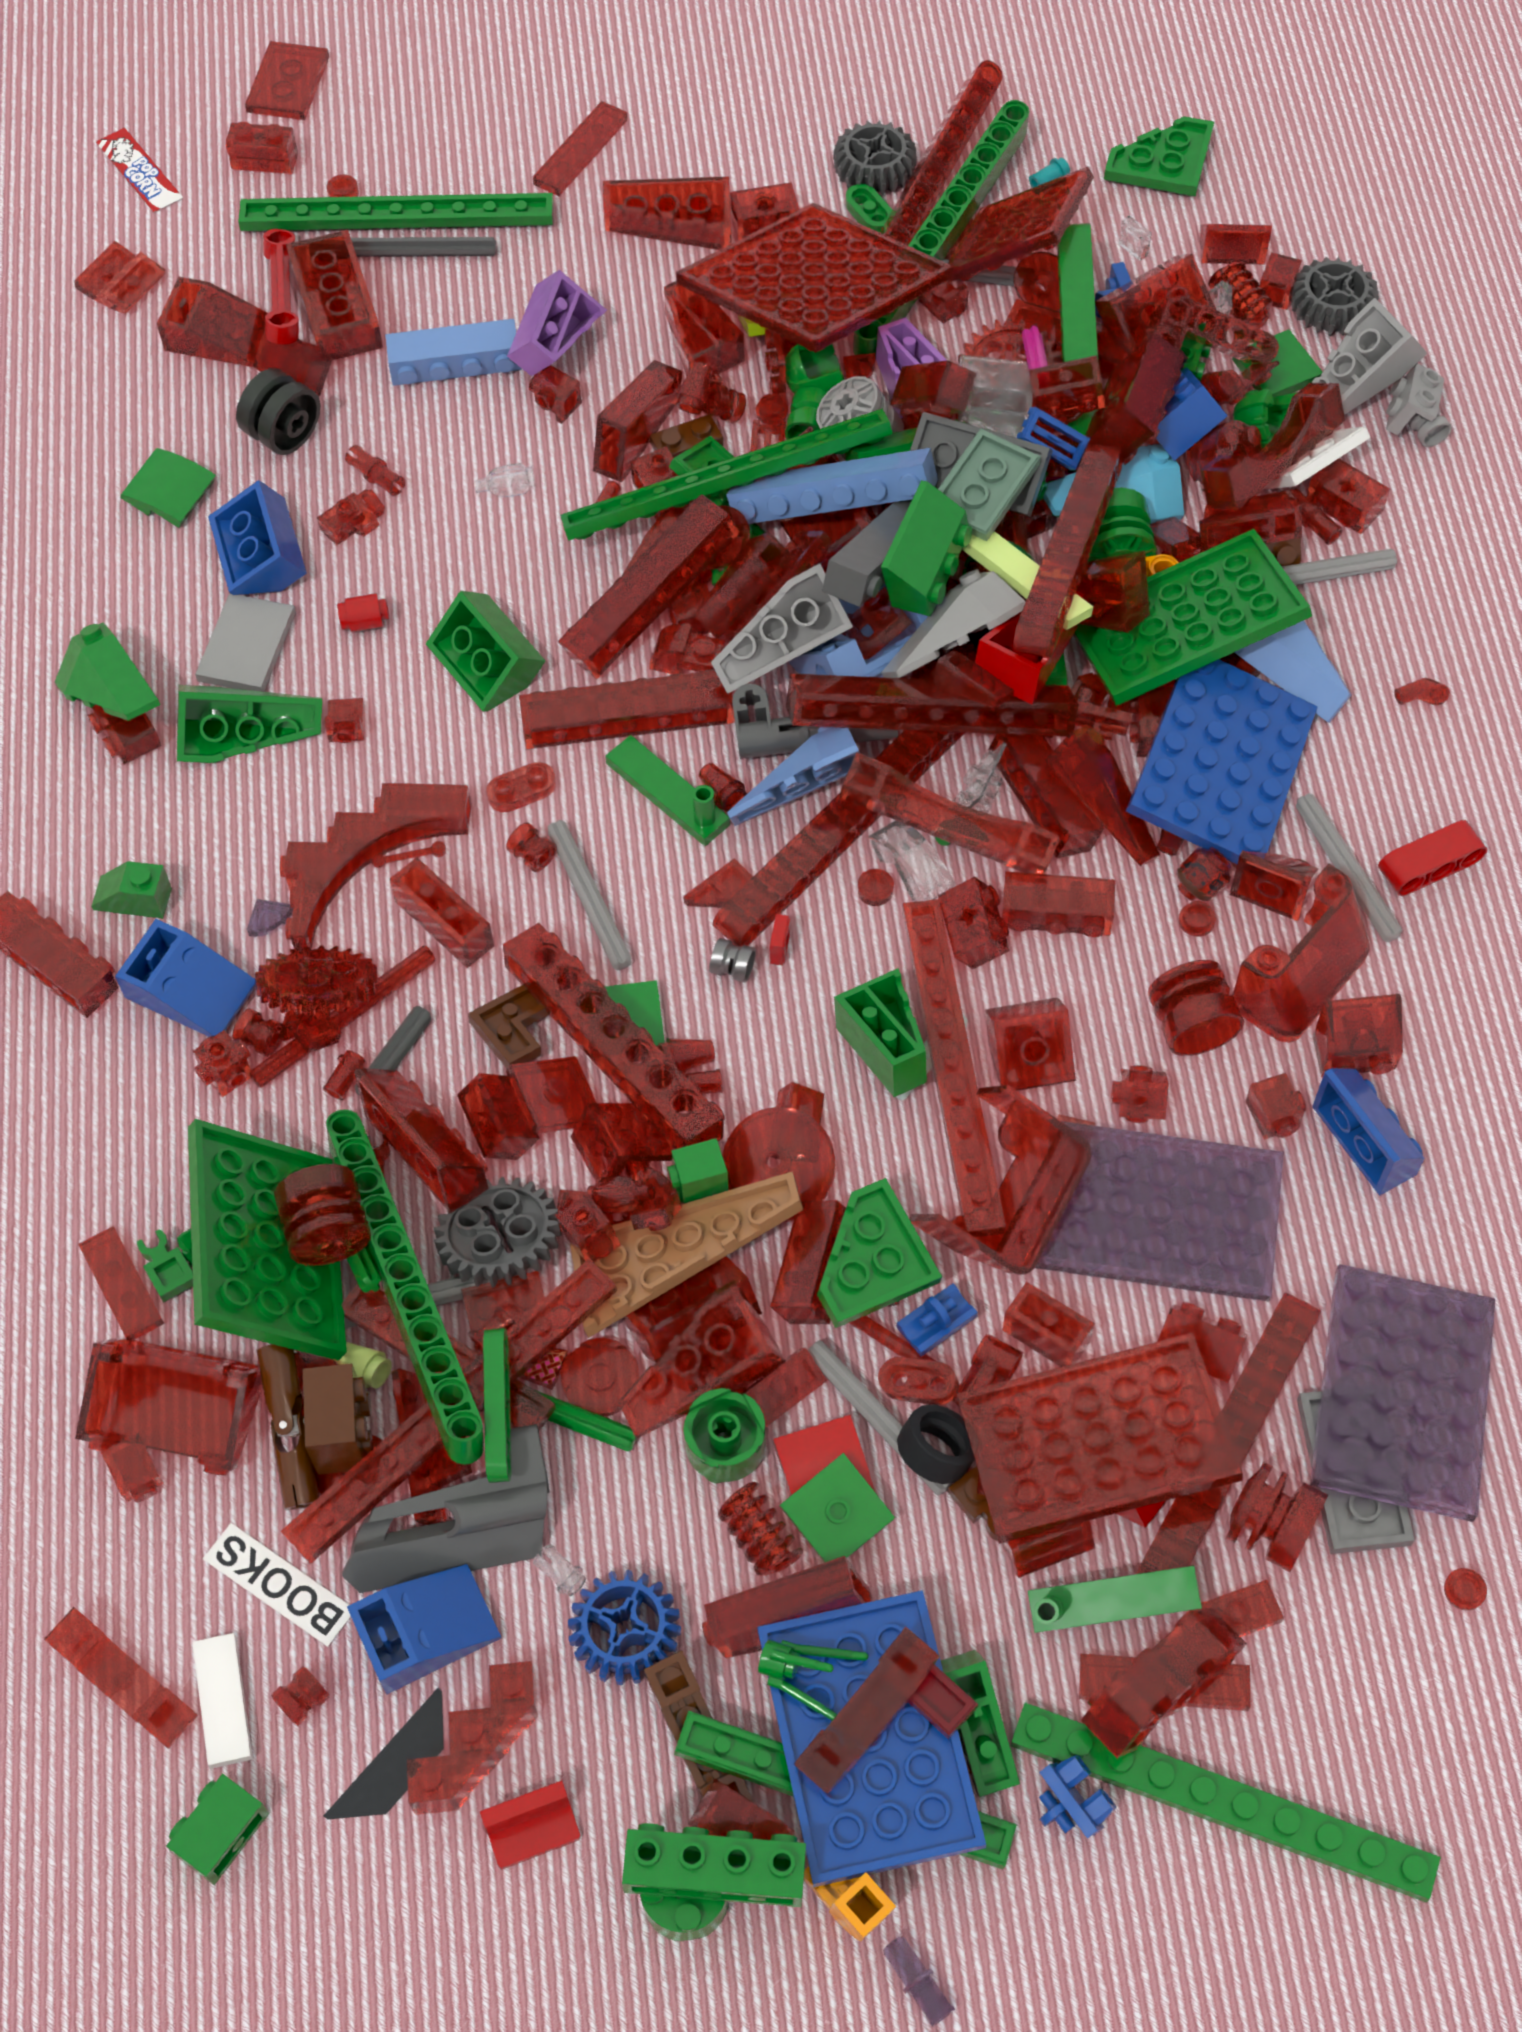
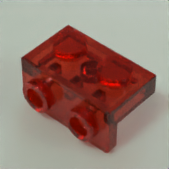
[1153,1301,1248,1383]

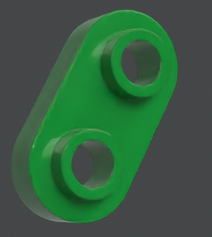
[846,184,894,235]

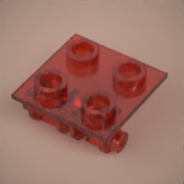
[1200,361,1280,406]

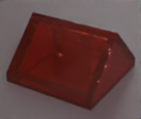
[1200,224,1272,265]

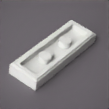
[192,1633,253,1769]

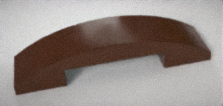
[643,1650,757,1829]

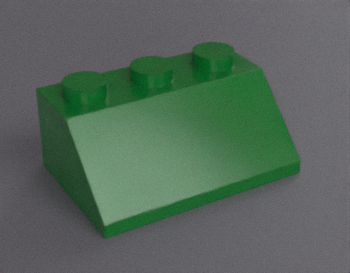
[881,480,972,617]
[426,590,546,712]

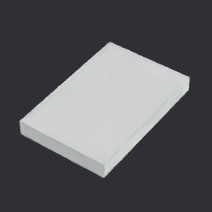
[1253,427,1370,490]

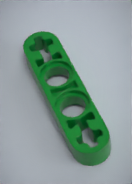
[483,1328,511,1483]

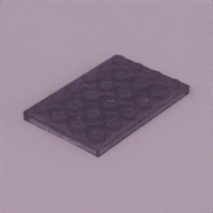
[1034,1120,1284,1302]
[1310,1264,1495,1522]

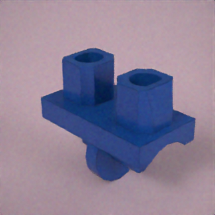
[896,1283,978,1357]
[1039,1755,1117,1838]

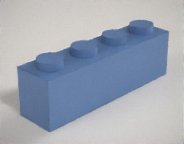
[385,319,521,386]

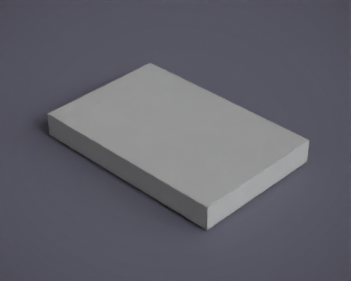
[195,593,296,692]

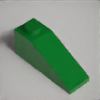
[941,1650,1020,1797]

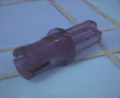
[883,1936,955,2027]

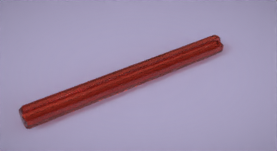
[249,945,436,1088]

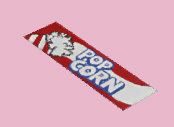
[96,127,183,212]

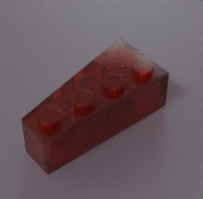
[603,176,732,252]

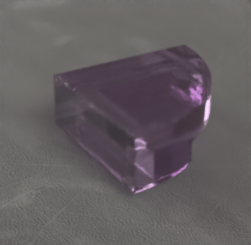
[247,899,294,937]

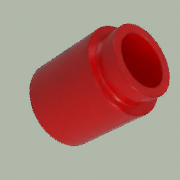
[337,593,390,632]

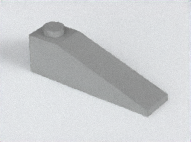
[1302,298,1427,434]
[711,564,854,694]
[881,569,1028,679]

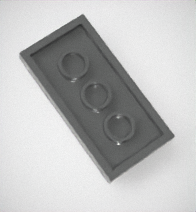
[910,412,1053,517]

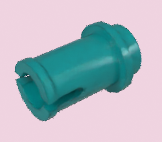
[1029,158,1070,194]

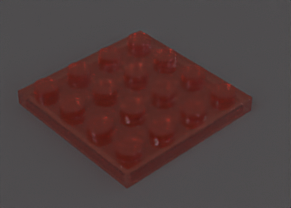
[943,166,1094,283]

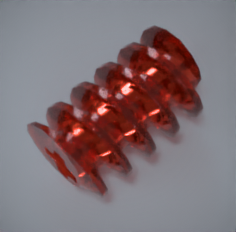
[1208,261,1273,333]
[718,1482,803,1577]

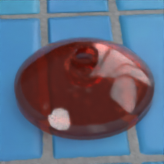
[722,1107,836,1223]

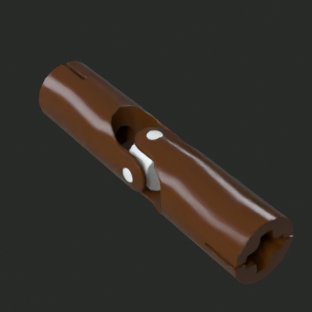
[256,1344,321,1511]

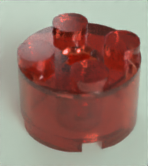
[1187,420,1266,496]

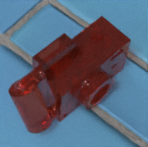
[317,489,386,546]

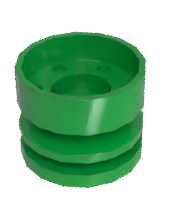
[1077,487,1157,568]

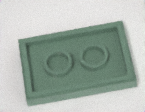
[938,428,1041,541]

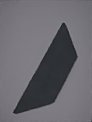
[323,1688,444,1820]

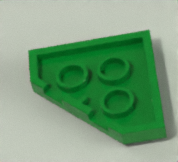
[1104,116,1214,197]
[817,1178,942,1329]

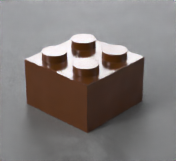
[303,1363,373,1475]

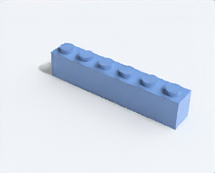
[727,448,938,526]

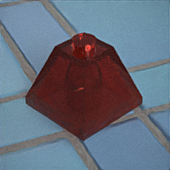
[1229,850,1319,921]

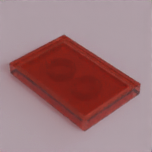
[245,41,329,120]

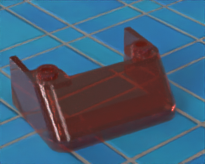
[909,1085,1091,1275]

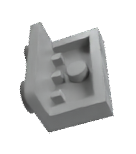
[1386,363,1444,435]

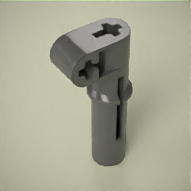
[732,684,898,759]

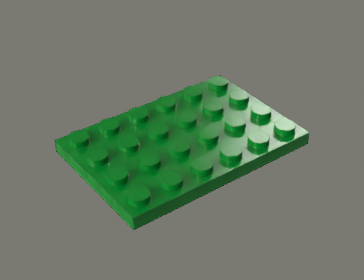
[1073,529,1312,706]
[188,1119,347,1361]

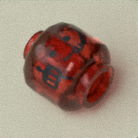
[1176,847,1231,901]

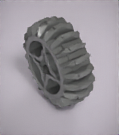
[833,120,917,195]
[1290,256,1379,336]

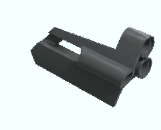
[342,1424,550,1593]

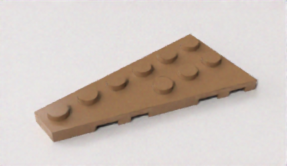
[569,1171,803,1338]

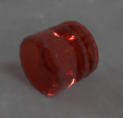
[1147,960,1245,1056]
[274,1164,371,1266]
[1225,1462,1328,1572]

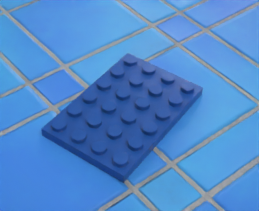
[1126,659,1317,874]
[757,1590,986,1888]

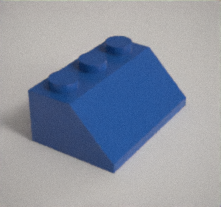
[208,480,307,595]
[1312,1068,1425,1196]

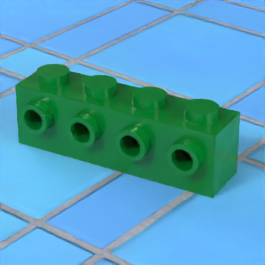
[622,1823,806,1908]

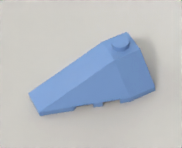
[1235,620,1352,723]
[727,721,865,826]

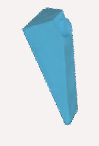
[1043,443,1184,524]

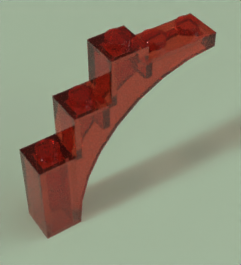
[280,783,472,954]

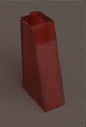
[593,360,683,483]
[702,1556,872,1658]

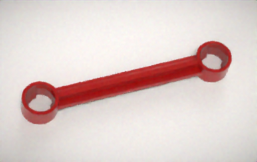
[263,229,299,345]

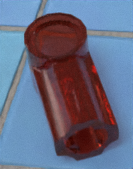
[952,1333,1023,1418]

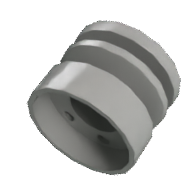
[816,376,904,461]

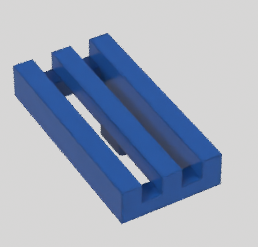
[1016,407,1090,470]

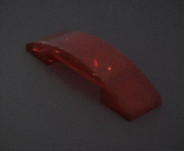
[44,1607,198,1749]
[794,1627,940,1794]

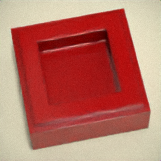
[770,914,790,966]

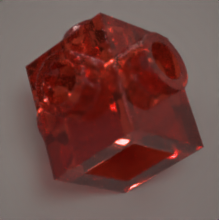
[193,1030,253,1097]
[1111,1065,1169,1123]

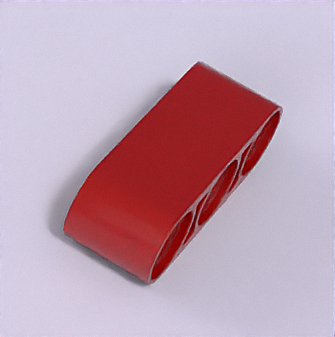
[1378,820,1488,896]

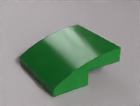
[120,448,216,528]

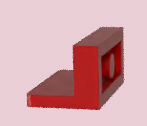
[479,1780,581,1869]

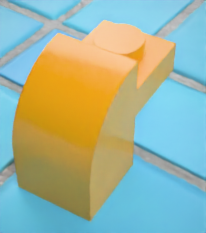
[804,1866,896,1941]

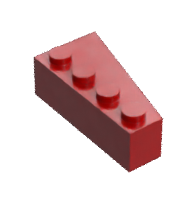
[973,586,1084,705]

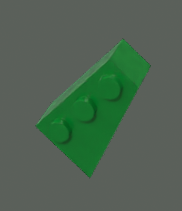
[834,968,927,1097]

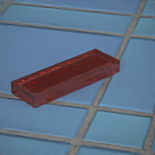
[78,1226,164,1342]

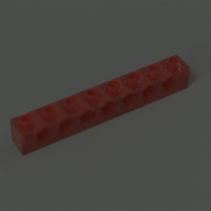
[503,922,725,1149]

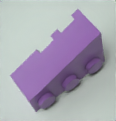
[507,270,607,376]
[876,317,959,424]

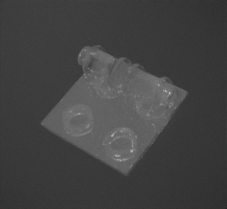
[950,742,1007,828]

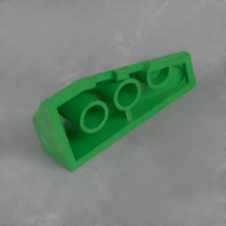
[55,622,160,721]

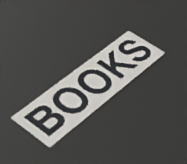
[203,1523,351,1647]

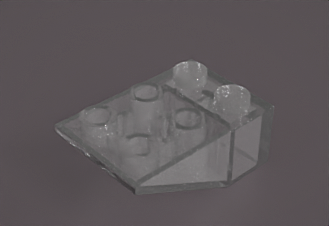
[958,355,1033,438]

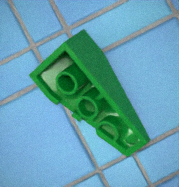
[177,685,322,763]

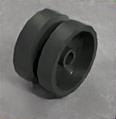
[236,368,321,455]

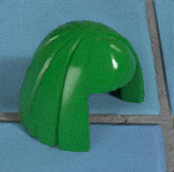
[783,326,845,393]
[1232,389,1306,456]

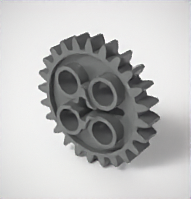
[434,1177,562,1288]

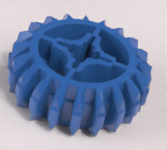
[568,1569,681,1686]

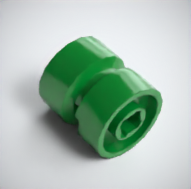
[785,386,827,440]

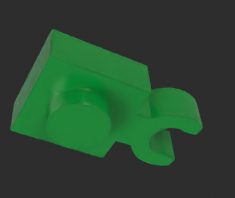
[137,1229,193,1303]

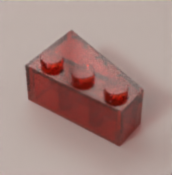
[1050,550,1150,633]

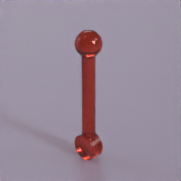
[371,841,446,868]

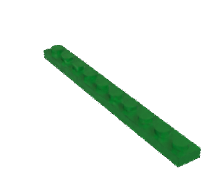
[238,193,554,231]
[560,408,893,541]
[1010,1702,1441,1903]

